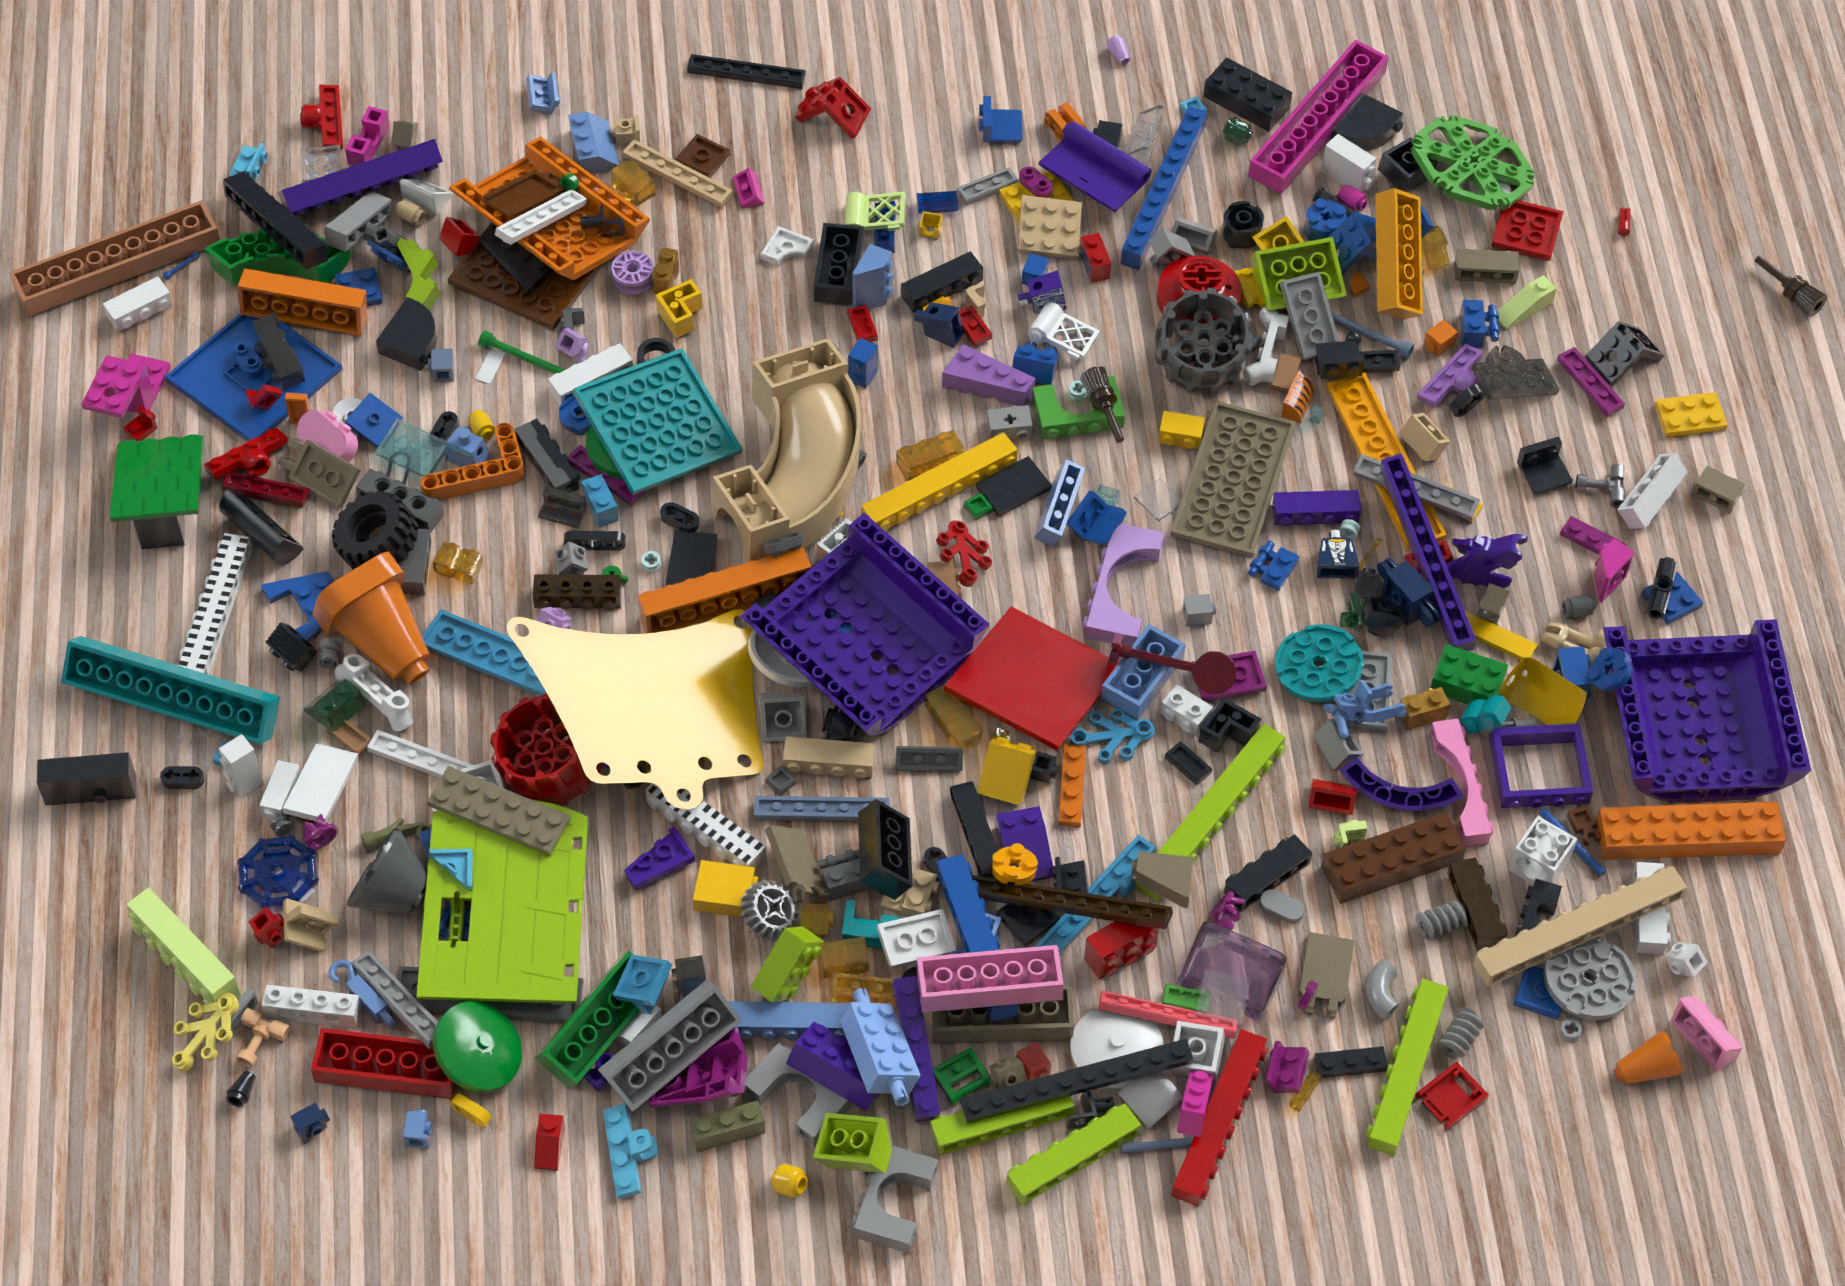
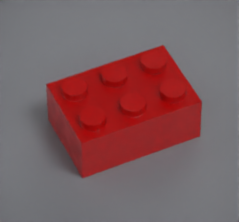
[1084,921,1159,980]

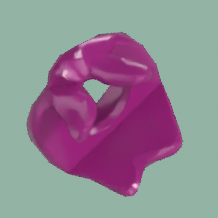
[304,814,338,850]
[1208,891,1245,930]

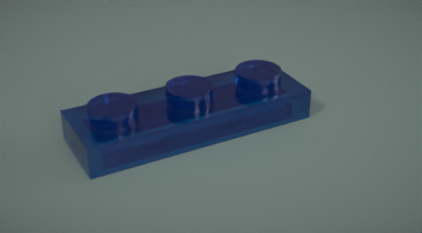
[874,201,896,253]

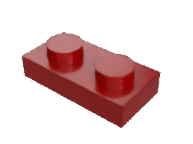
[960,305,992,347]

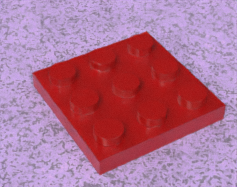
[1491,200,1564,261]

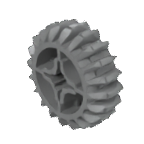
[739,880,799,942]

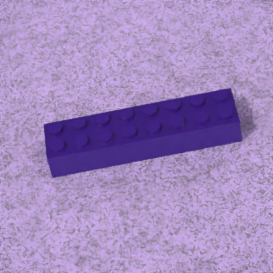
[278,139,443,217]

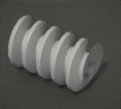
[1416,901,1468,939]
[1437,1007,1485,1058]

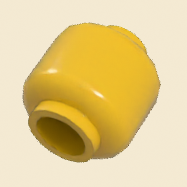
[771,1164,808,1198]

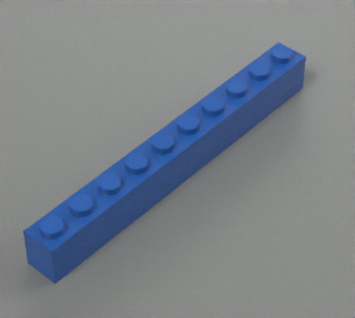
[1120,106,1207,270]

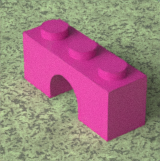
[345,106,390,166]
[1177,1070,1213,1137]

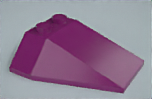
[648,1026,748,1107]

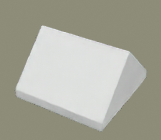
[400,178,453,216]

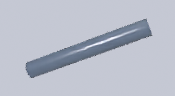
[1120,1137,1192,1154]

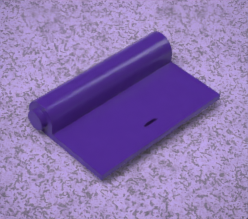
[1038,121,1152,212]

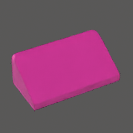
[733,168,765,208]

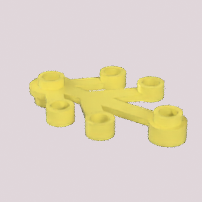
[172,993,239,1072]

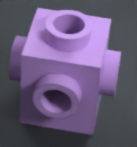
[536,607,572,629]

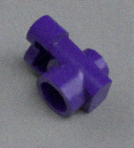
[584,1053,614,1092]

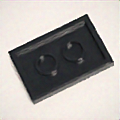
[976,456,1052,517]
[665,530,718,585]

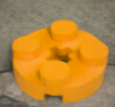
[992,843,1038,885]

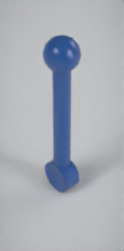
[163,252,199,279]

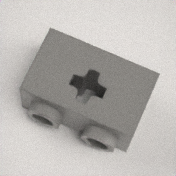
[987,405,1033,440]

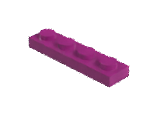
[1557,347,1625,417]
[568,445,645,506]

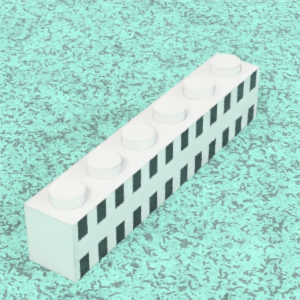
[645,783,766,869]

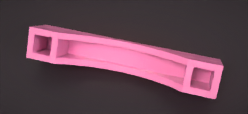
[1430,719,1494,847]

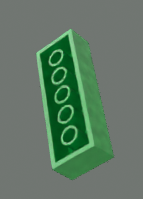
[535,950,639,1089]

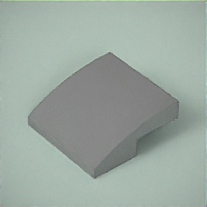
[1118,1072,1184,1128]

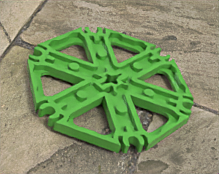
[1411,115,1535,211]

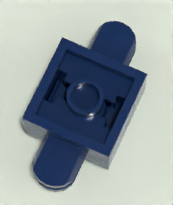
[1377,557,1441,628]

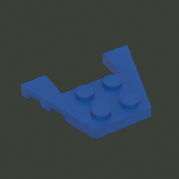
[261,571,334,641]

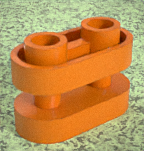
[1044,102,1086,141]

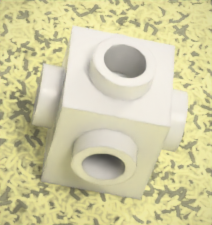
[1665,942,1708,977]

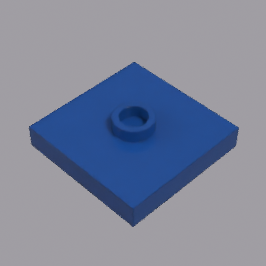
[345,392,403,449]

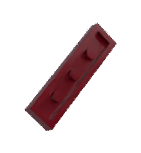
[221,472,310,508]

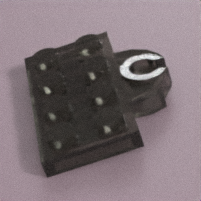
[1471,345,1560,400]

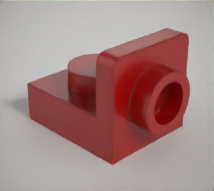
[245,385,282,411]
[123,406,157,442]

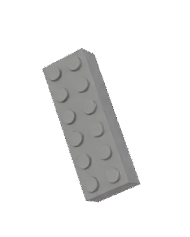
[598,979,742,1112]

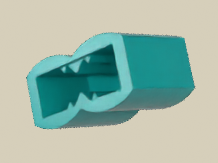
[1459,695,1511,734]

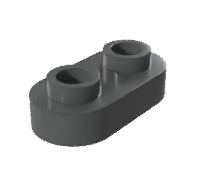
[763,532,805,556]

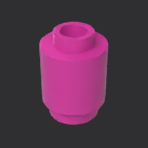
[1337,185,1368,212]

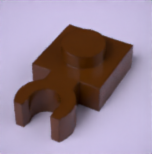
[1566,806,1601,846]

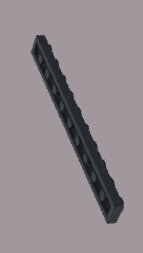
[960,1039,1194,1124]

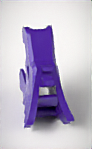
[1446,534,1528,589]

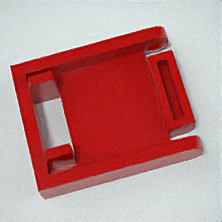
[1415,1062,1489,1130]

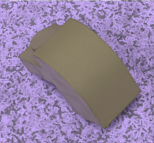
[1477,583,1511,623]

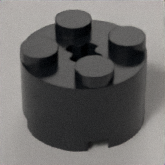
[1222,201,1264,249]

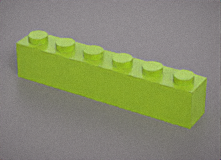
[930,1096,1074,1156]
[1006,1103,1141,1206]

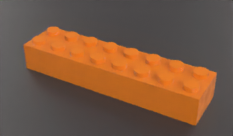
[638,547,812,634]
[1596,802,1786,860]

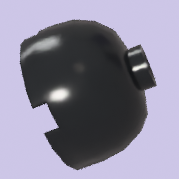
[1361,596,1406,636]
[821,702,860,741]

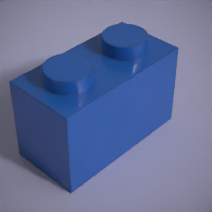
[848,338,878,388]

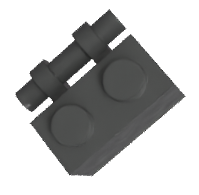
[817,849,872,901]

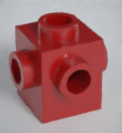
[249,907,285,948]

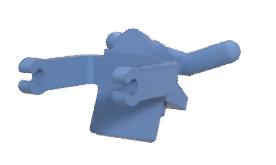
[1323,680,1407,739]

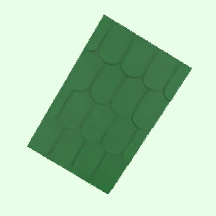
[110,434,204,549]

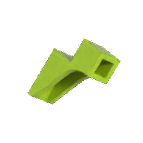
[397,238,441,310]

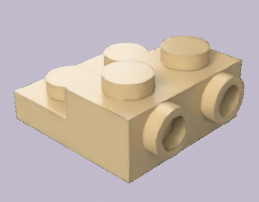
[880,869,940,917]

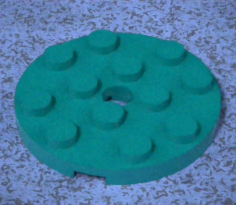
[1275,624,1363,703]

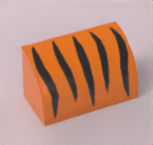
[1281,371,1315,424]

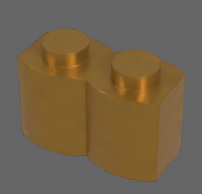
[652,247,679,294]

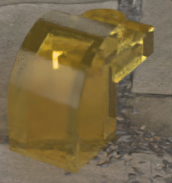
[1421,225,1450,270]

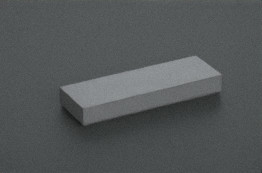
[956,167,1019,206]

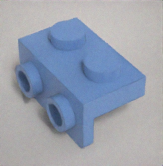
[526,72,560,114]

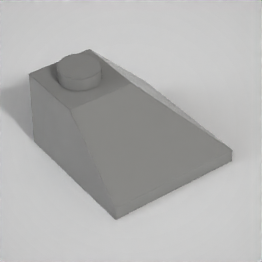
[760,692,807,742]

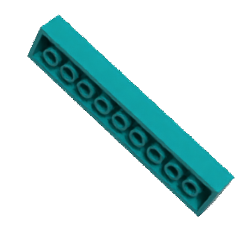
[61,636,280,744]

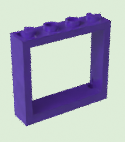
[1489,724,1593,809]

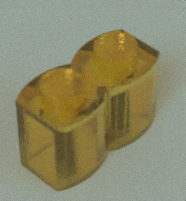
[432,542,483,584]

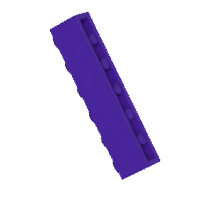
[891,976,940,1123]

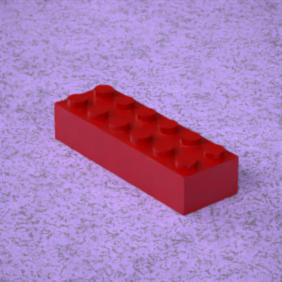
[311,1028,457,1099]

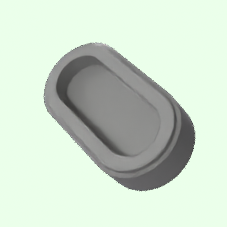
[1260,889,1304,923]

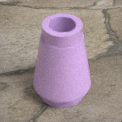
[1107,35,1130,65]

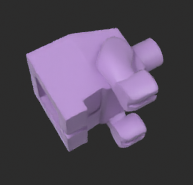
[555,328,589,363]

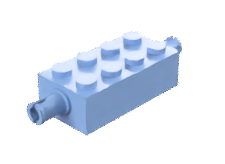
[840,988,920,1106]

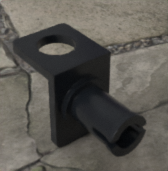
[580,204,625,237]
[1066,1091,1115,1129]

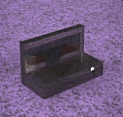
[538,486,587,528]

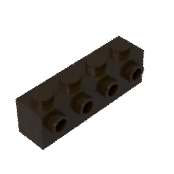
[533,574,622,610]
[1447,857,1508,952]

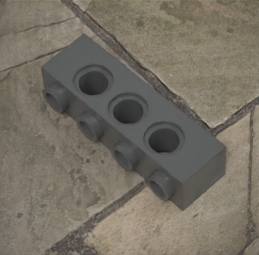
[356,468,444,533]

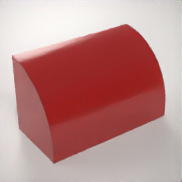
[439,217,480,256]
[1308,779,1357,815]

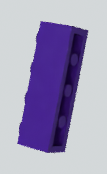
[1272,490,1361,526]

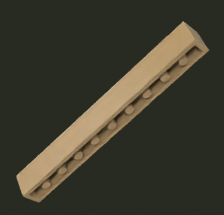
[1473,866,1687,987]

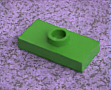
[1162,983,1211,1013]

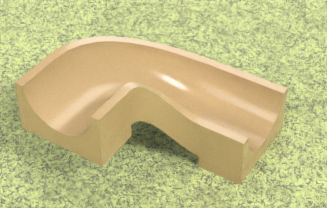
[712,338,861,563]

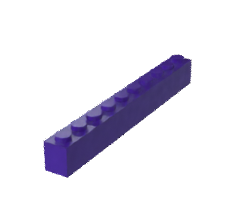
[1380,453,1476,651]

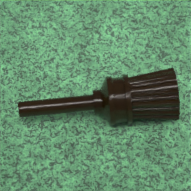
[1754,255,1827,317]
[1080,366,1124,443]

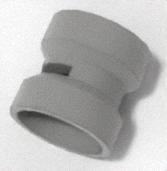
[317,639,341,669]

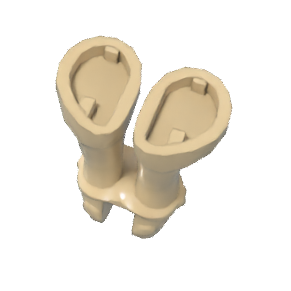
[1541,622,1606,666]

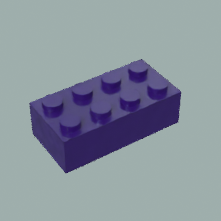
[786,1022,881,1111]

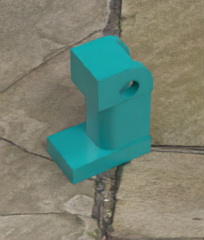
[842,900,899,949]

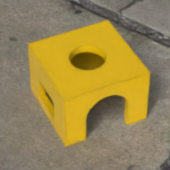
[919,212,942,239]

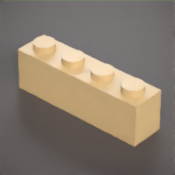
[783,737,874,778]

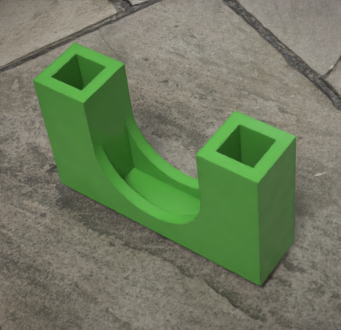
[1032,376,1125,439]

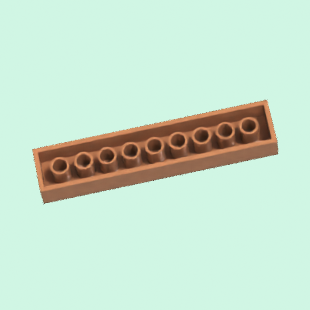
[9,200,220,317]

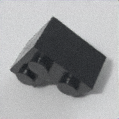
[1198,697,1261,752]

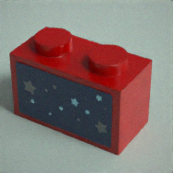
[1079,233,1112,283]

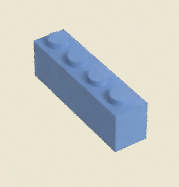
[1034,459,1085,547]

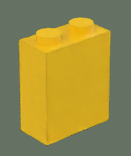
[977,737,1036,805]
[693,860,759,917]

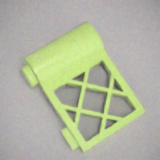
[845,191,906,231]

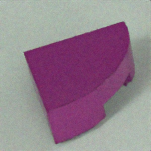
[1298,980,1318,1011]

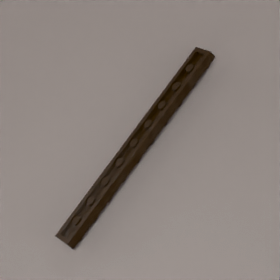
[971,875,1173,930]

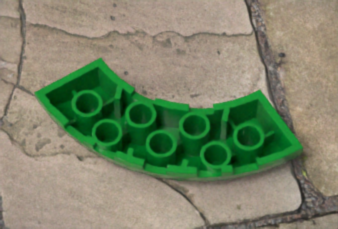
[204,229,350,286]

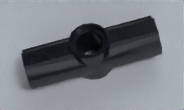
[1645,557,1678,620]

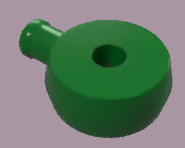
[602,565,629,583]

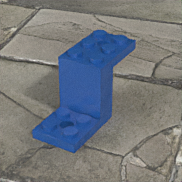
[1327,204,1434,275]

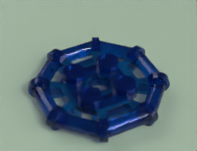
[237,834,319,909]

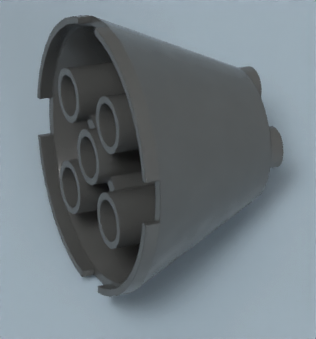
[345,827,428,916]

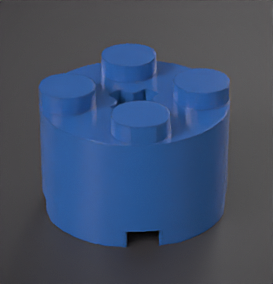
[1304,198,1347,241]

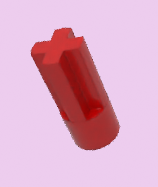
[1618,207,1631,236]

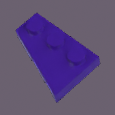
[624,826,696,891]

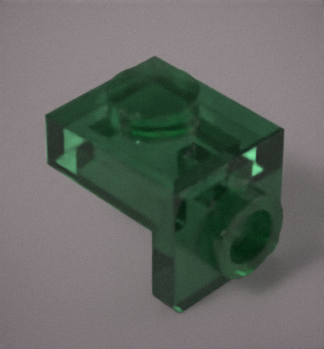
[1339,592,1364,628]

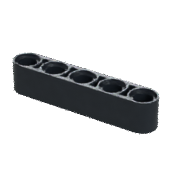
[950,781,998,878]

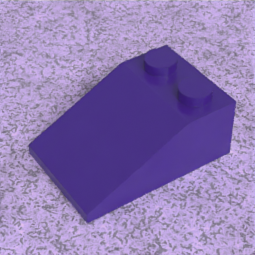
[995,806,1053,882]

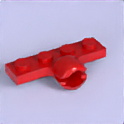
[300,84,343,150]
[203,427,288,480]

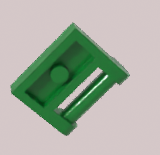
[933,1047,991,1106]

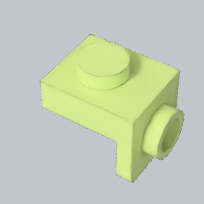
[1334,820,1367,848]

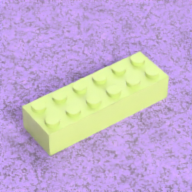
[127,887,241,1004]

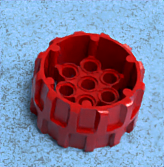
[490,693,603,806]

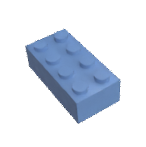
[1101,624,1186,720]

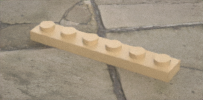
[623,139,733,208]

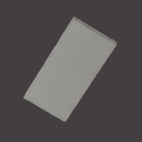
[1280,272,1339,361]
[1345,651,1392,732]

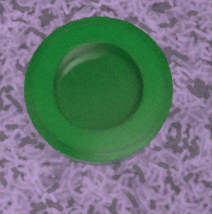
[560,173,579,192]

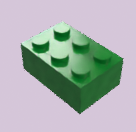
[1430,644,1509,705]

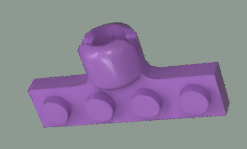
[1417,344,1483,408]

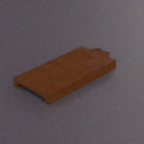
[482,169,566,220]

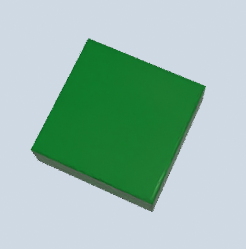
[964,493,993,520]

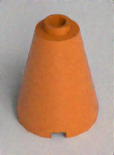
[1613,1031,1683,1085]

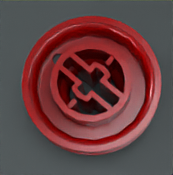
[1157,256,1242,330]

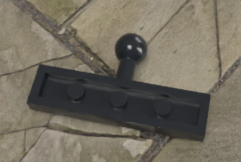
[1315,331,1400,375]

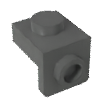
[560,308,585,332]

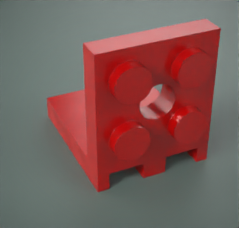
[795,77,871,138]

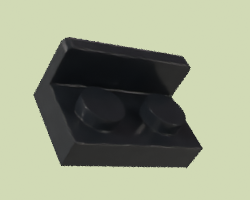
[1052,857,1089,893]

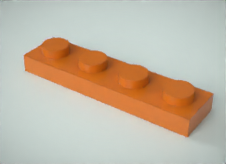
[1058,744,1086,827]

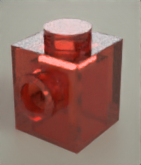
[1016,1042,1051,1081]

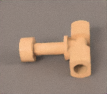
[236,1008,290,1067]

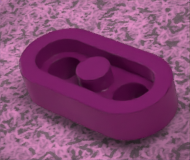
[1019,167,1053,198]

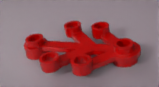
[936,520,993,587]

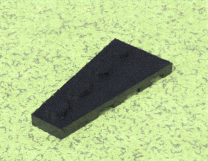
[478,226,553,295]

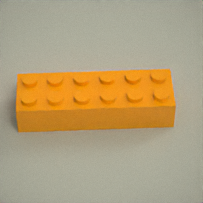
[1375,188,1423,320]

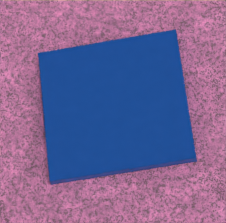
[164,313,343,442]

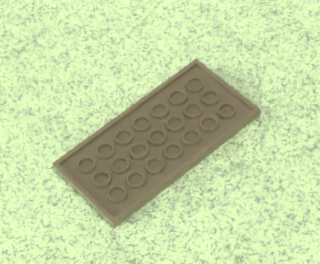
[1170,401,1296,558]

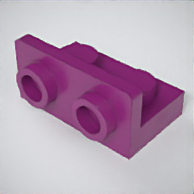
[1265,1041,1309,1093]

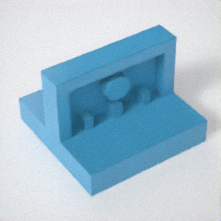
[613,954,672,1015]

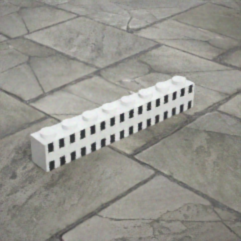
[178,533,252,675]

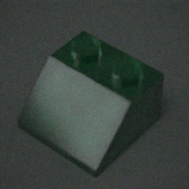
[303,678,366,732]

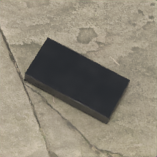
[1165,741,1212,786]

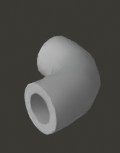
[1366,959,1399,1021]

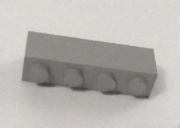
[324,191,391,252]

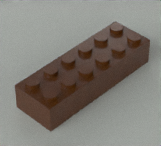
[1321,812,1466,904]

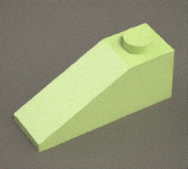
[1497,275,1557,330]

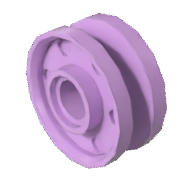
[611,251,654,295]

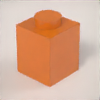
[1423,319,1458,357]

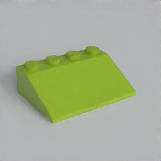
[1249,237,1347,311]

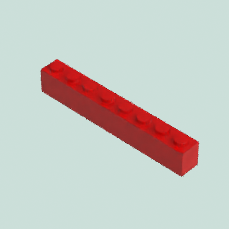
[1171,1029,1269,1207]

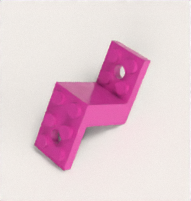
[82,353,171,419]

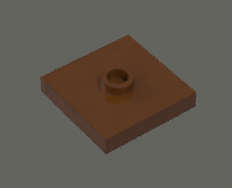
[675,134,730,178]

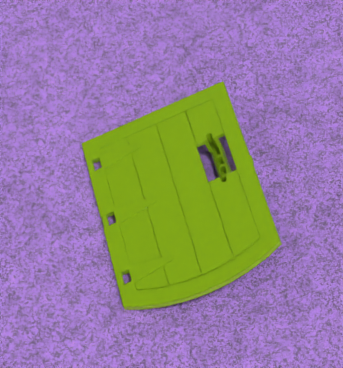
[416,800,588,1004]

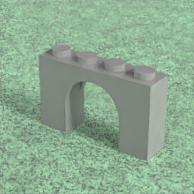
[744,1043,851,1147]
[851,1146,938,1254]

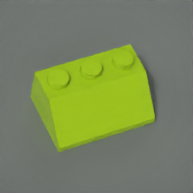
[813,1113,892,1174]

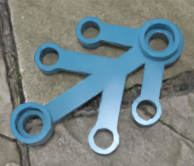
[1070,708,1155,764]

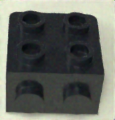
[1315,341,1365,379]

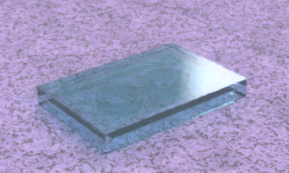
[375,418,447,477]

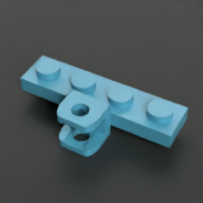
[603,1103,658,1199]

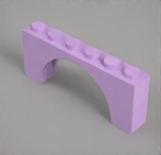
[1083,523,1164,646]

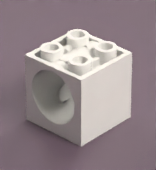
[1508,816,1577,885]

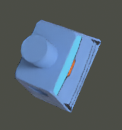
[445,428,491,467]

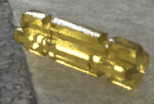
[1289,1071,1321,1113]

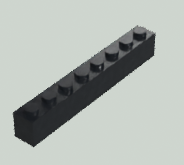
[223,172,328,270]

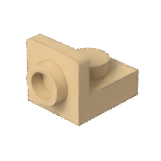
[964,283,986,318]

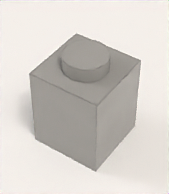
[1182,594,1216,626]

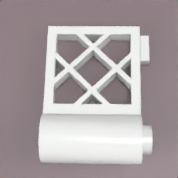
[1028,302,1100,360]

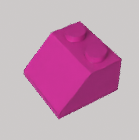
[1594,538,1635,603]

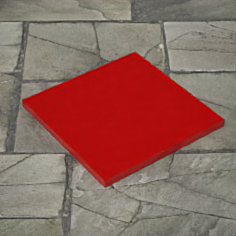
[944,606,1119,751]

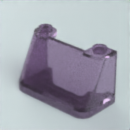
[1177,921,1287,1021]

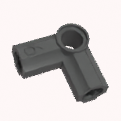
[364,224,407,256]

